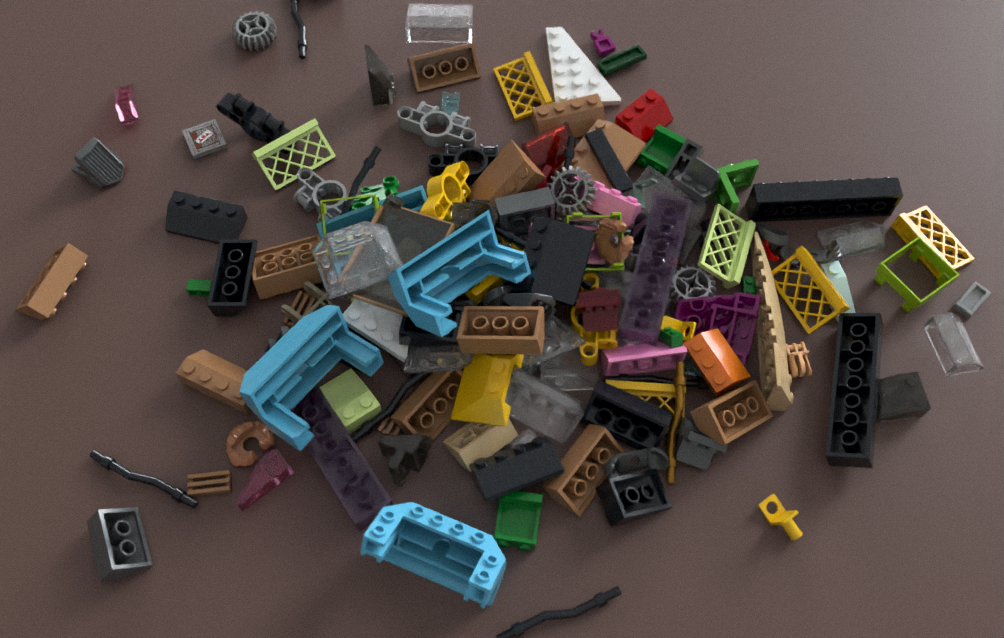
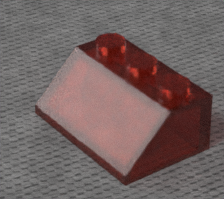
[521,121,576,171]

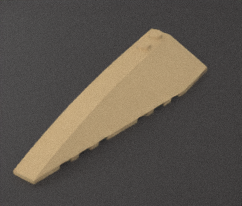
[750,232,793,411]

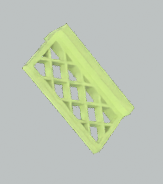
[251,118,336,191]
[697,203,756,289]

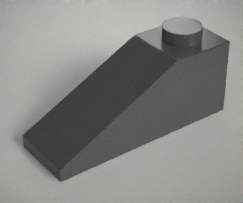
[659,139,704,193]

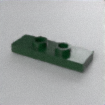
[596,44,647,77]

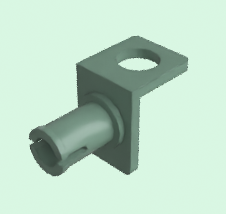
[623,178,658,209]

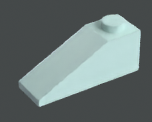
[820,261,856,322]

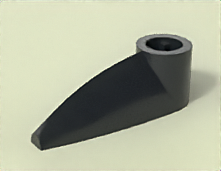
[628,213,660,248]

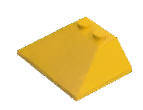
[451,353,524,427]

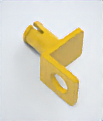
[655,315,696,341]
[758,494,803,541]

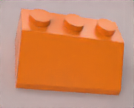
[683,328,751,398]

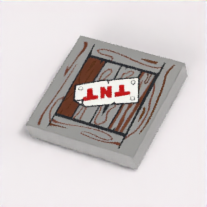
[182,119,228,160]

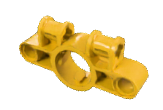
[420,161,471,223]
[571,273,618,366]

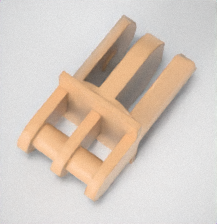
[786,342,812,378]

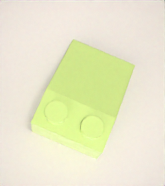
[317,368,382,436]

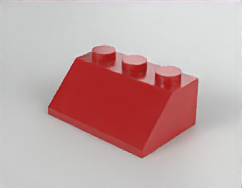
[615,88,674,143]

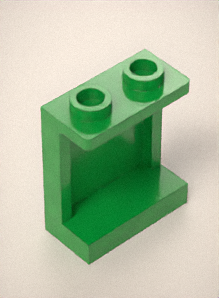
[635,124,686,178]
[493,491,543,552]

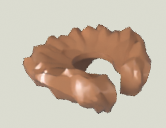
[595,218,634,265]
[225,420,275,467]

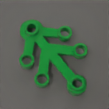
[352,176,400,211]

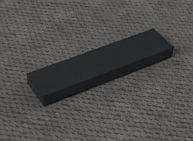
[584,128,633,193]

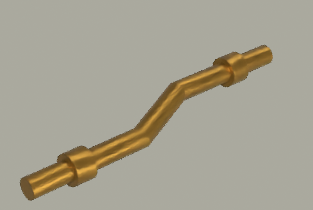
[667,362,686,484]

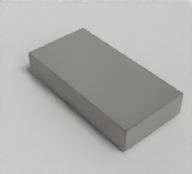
[952,281,991,319]

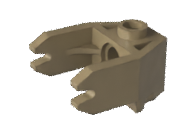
[281,281,333,324]

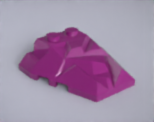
[674,292,761,367]

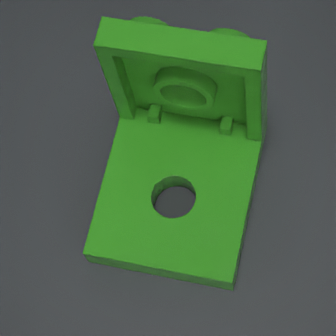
[713,159,759,224]

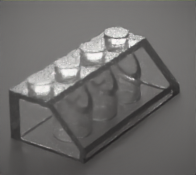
[505,368,585,445]

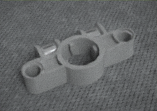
[397,101,476,149]
[293,167,352,223]

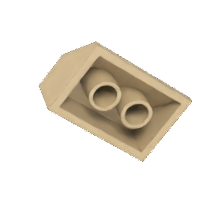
[443,418,518,472]

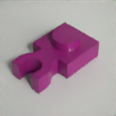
[590,28,616,57]

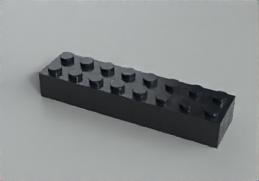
[745,177,904,222]
[825,313,883,468]

